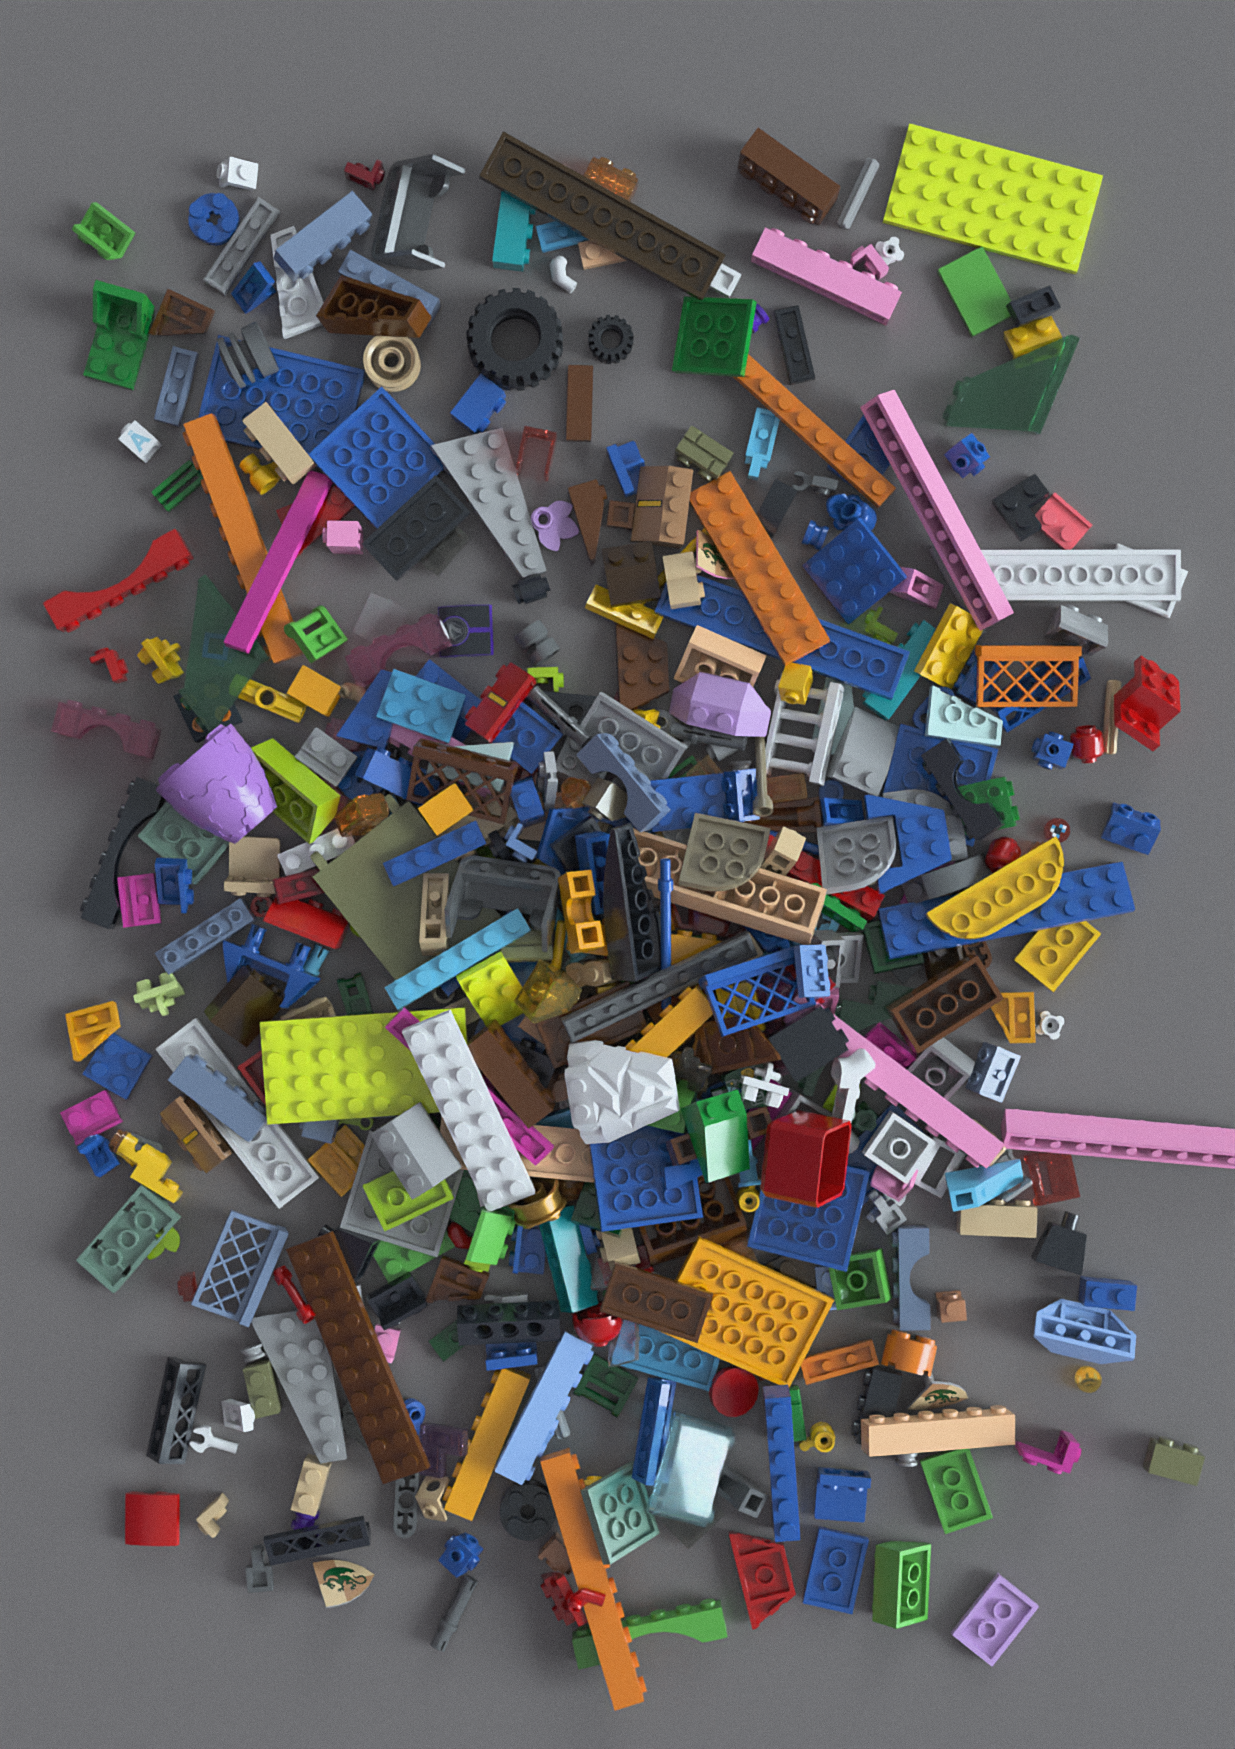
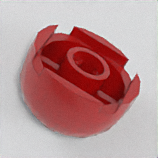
[571,1301,623,1347]

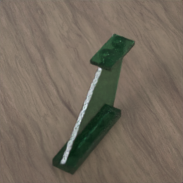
[942,334,1080,435]
[179,575,270,732]

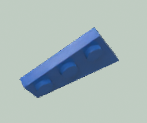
[336,669,393,750]

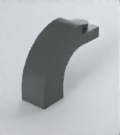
[902,853,991,903]
[676,1450,769,1518]

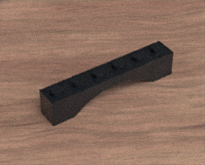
[80,777,166,929]

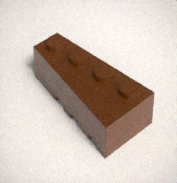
[316,275,432,338]
[467,1019,556,1129]

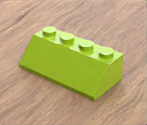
[251,738,340,844]

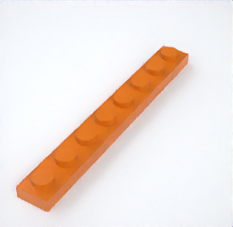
[732,354,896,508]

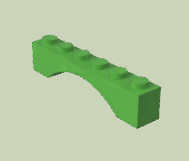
[572,1599,728,1670]

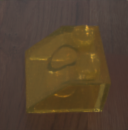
[514,959,582,1023]

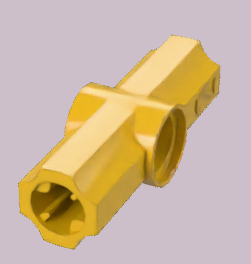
[228,674,307,723]

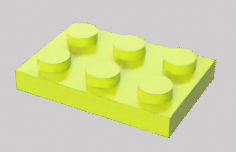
[456,951,533,1026]

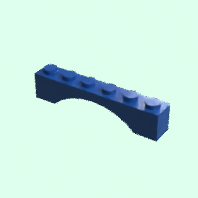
[763,1384,800,1542]

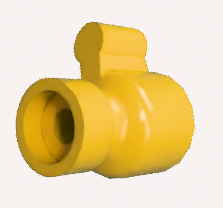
[239,453,281,495]
[735,1179,760,1212]
[798,1422,835,1452]

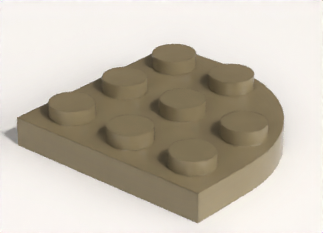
[679,813,771,891]

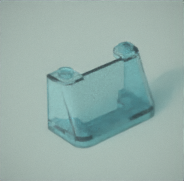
[645,1410,736,1528]

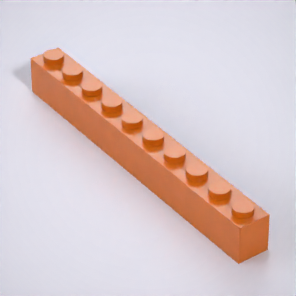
[182,413,304,664]
[540,1448,647,1711]

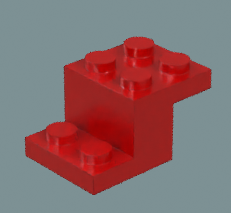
[1114,655,1181,751]

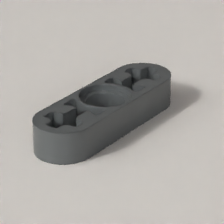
[393,1472,420,1538]

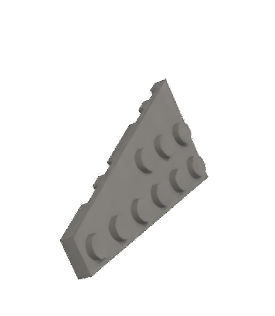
[430,428,546,579]
[251,1310,347,1464]

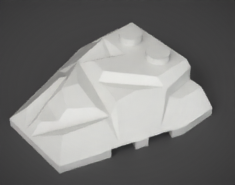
[564,1040,680,1144]

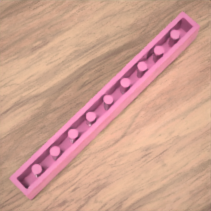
[860,390,1014,631]
[783,990,1005,1169]
[1001,1109,1235,1169]

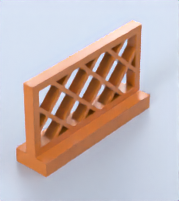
[975,645,1082,707]

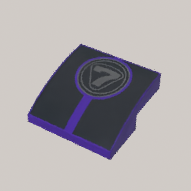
[438,605,494,658]

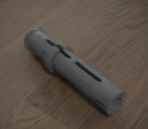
[527,686,592,749]
[669,722,747,751]
[430,1574,478,1652]

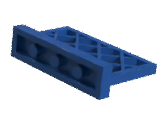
[698,945,816,1037]

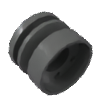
[217,321,280,389]

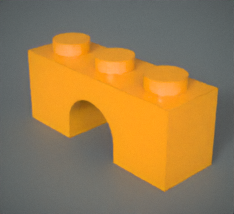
[558,870,604,954]

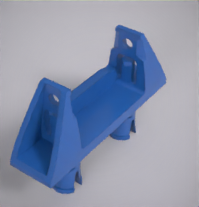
[223,924,321,1009]

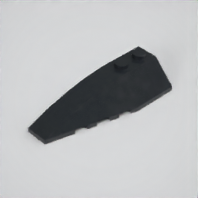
[603,823,661,982]

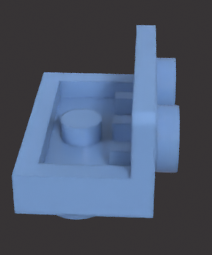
[504,823,538,863]

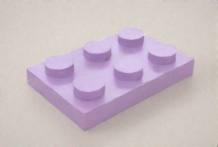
[951,1573,1039,1666]

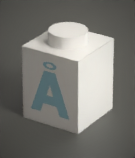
[119,420,162,463]

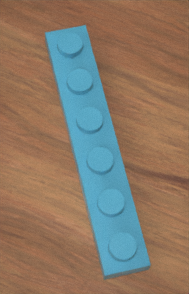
[384,908,531,1010]

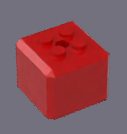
[760,1110,852,1208]

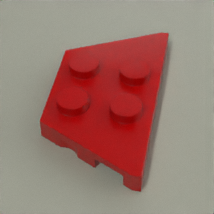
[729,1531,796,1630]

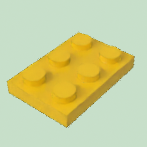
[914,603,984,689]
[1013,921,1101,992]

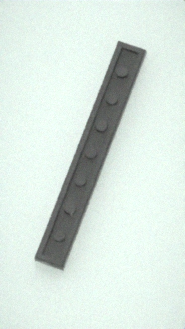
[560,930,758,1043]

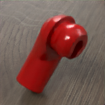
[447,1222,473,1249]
[567,1588,606,1613]

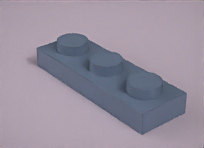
[154,346,199,427]

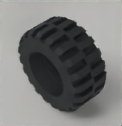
[466,288,563,391]

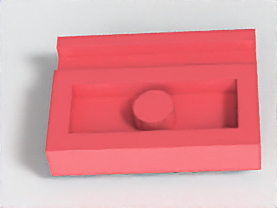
[1035,492,1092,550]

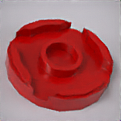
[709,1365,759,1417]

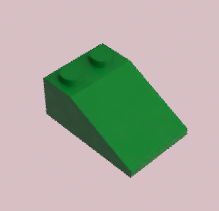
[681,1090,750,1183]

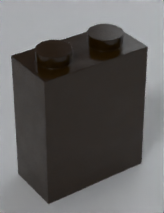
[203,965,283,1048]

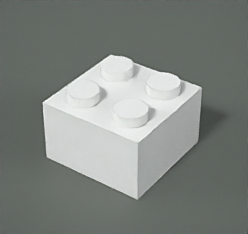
[861,1110,936,1184]

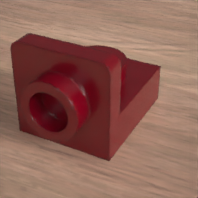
[344,159,385,191]

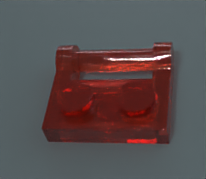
[1024,1152,1080,1206]

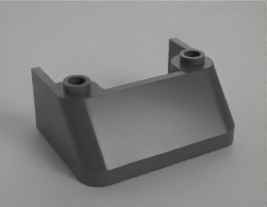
[372,154,466,271]
[444,856,560,952]

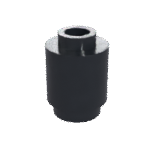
[512,573,551,605]

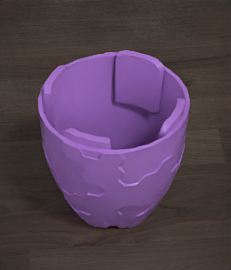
[156,724,277,844]

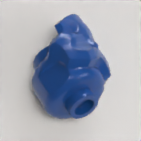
[826,493,877,531]

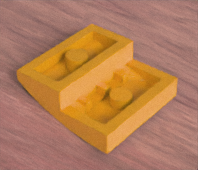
[307,1125,365,1197]

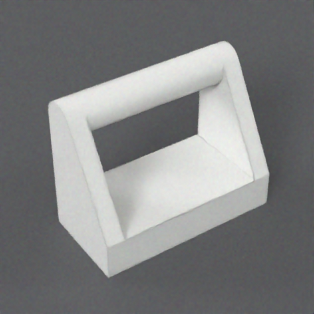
[914,1134,966,1198]

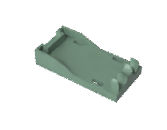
[76,1184,181,1294]

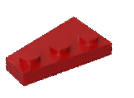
[276,486,355,558]

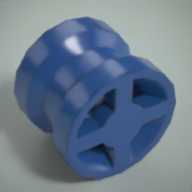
[801,520,829,551]

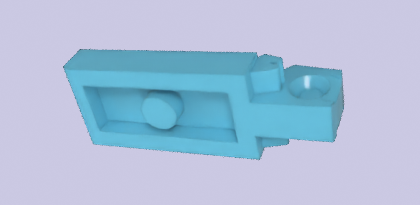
[745,407,780,481]

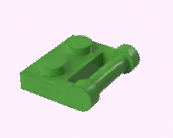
[284,605,348,663]

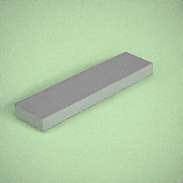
[203,197,280,296]

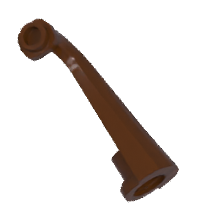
[743,797,822,832]

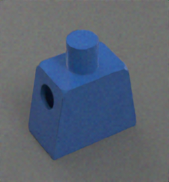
[511,775,547,828]

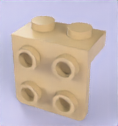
[224,836,280,897]

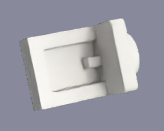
[217,157,258,191]

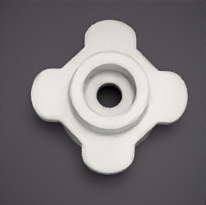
[875,237,904,265]
[1035,1011,1064,1040]

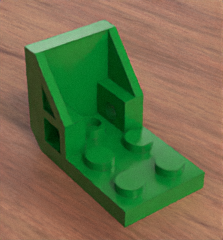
[83,280,155,391]

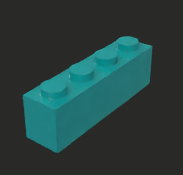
[492,191,536,272]
[862,620,936,721]
[539,1205,598,1313]

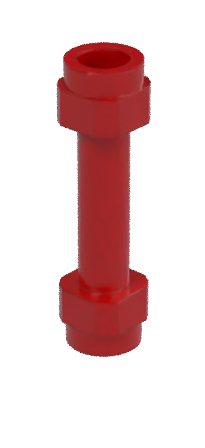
[272,1265,316,1324]

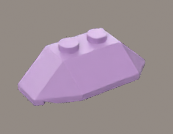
[669,672,771,737]

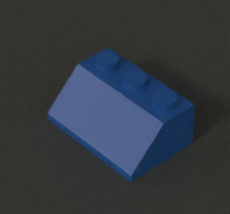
[415,659,481,743]

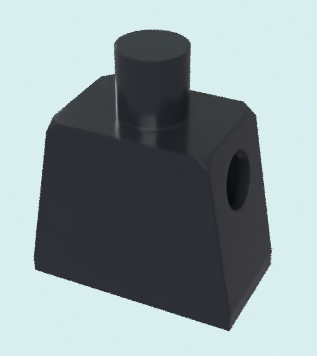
[1031,1211,1087,1276]
[318,1225,381,1282]

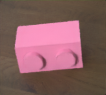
[323,521,363,554]

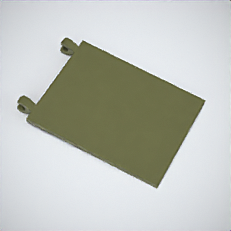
[310,794,502,980]

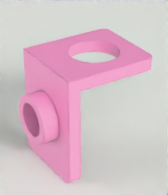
[870,1166,918,1202]

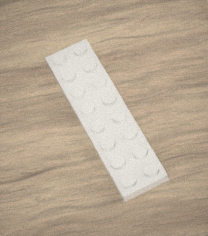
[981,550,1181,601]
[402,1010,536,1211]
[156,1018,320,1209]

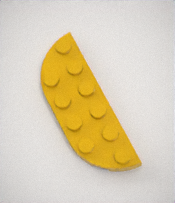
[925,837,1064,939]

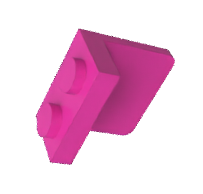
[1014,1430,1081,1474]

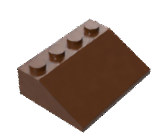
[638,1175,747,1266]

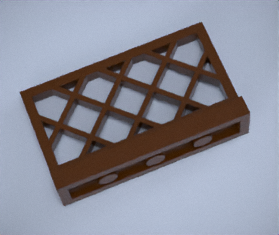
[406,738,519,825]

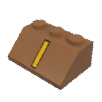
[630,466,693,549]
[160,1094,234,1174]

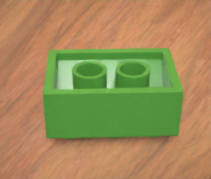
[872,1541,931,1629]

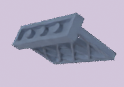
[191,1209,289,1327]

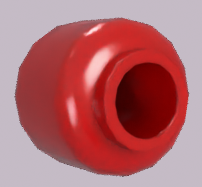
[1070,725,1104,763]
[985,837,1021,873]

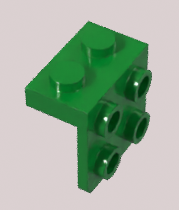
[958,777,1020,835]

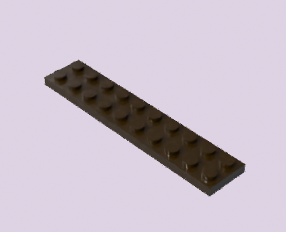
[479,131,726,300]

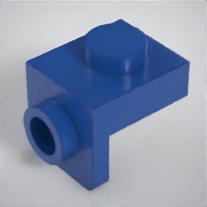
[77,1134,121,1177]

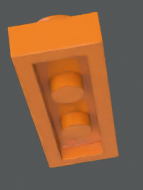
[801,1338,879,1385]

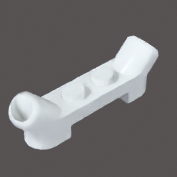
[830,1048,876,1154]

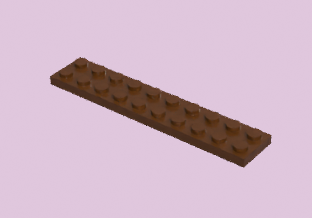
[286,1231,430,1484]

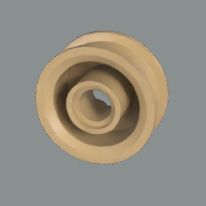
[363,336,421,392]

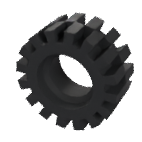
[588,314,634,364]

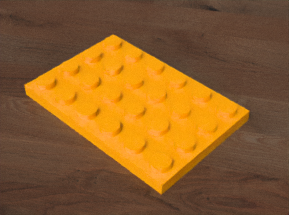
[655,1236,834,1387]

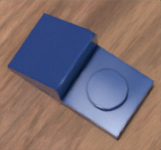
[231,261,276,314]
[821,798,864,826]

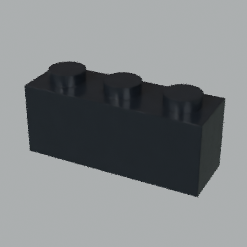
[851,1365,903,1444]

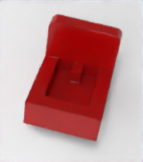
[89,648,128,684]

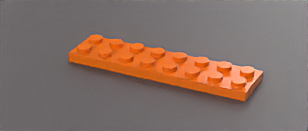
[689,471,830,666]

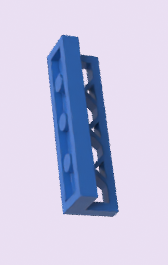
[987,656,1091,733]
[632,1377,676,1485]

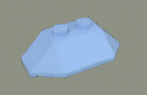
[1033,1299,1136,1364]

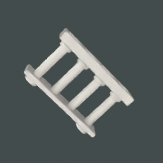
[765,673,845,786]

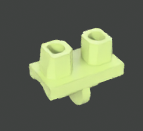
[133,972,185,1016]

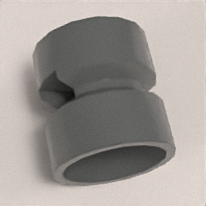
[514,620,560,668]

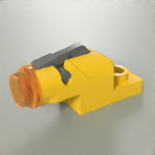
[109,1129,183,1203]

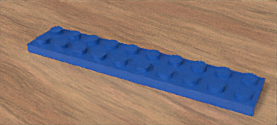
[655,575,910,701]
[877,862,1135,960]

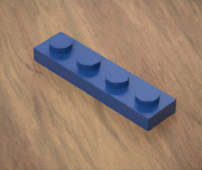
[383,820,487,887]

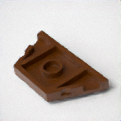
[615,623,669,710]
[685,1014,781,1080]

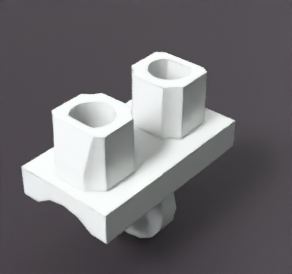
[739,1063,789,1108]

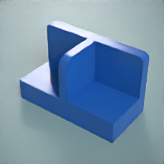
[606,441,645,498]

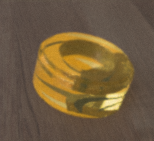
[1075,1366,1102,1393]

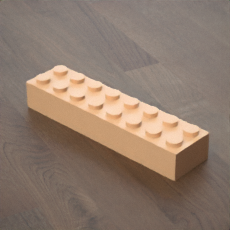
[633,828,827,945]

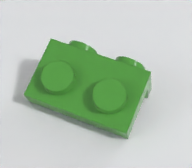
[72,202,136,260]

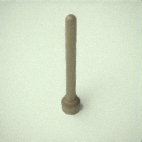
[752,736,773,817]

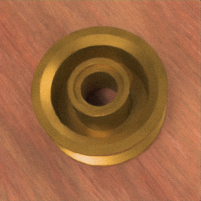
[507,1177,567,1229]

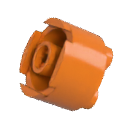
[881,1329,937,1376]

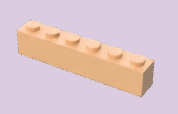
[861,1405,1015,1457]

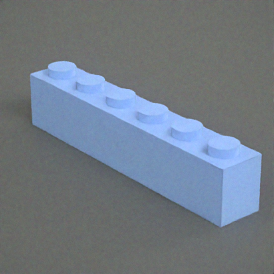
[494,1330,594,1485]

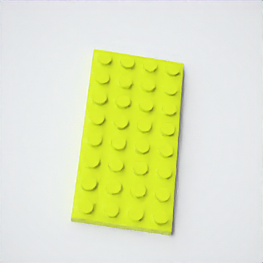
[882,123,1103,274]
[260,1007,468,1125]

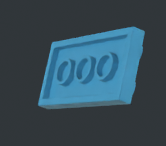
[613,1320,720,1391]

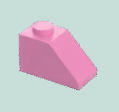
[890,567,944,609]

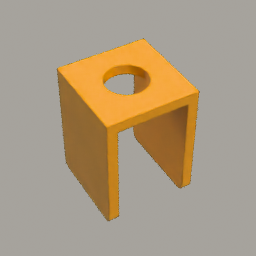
[287,665,341,717]
[418,784,473,836]

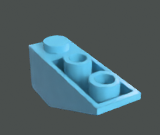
[945,1159,1024,1212]

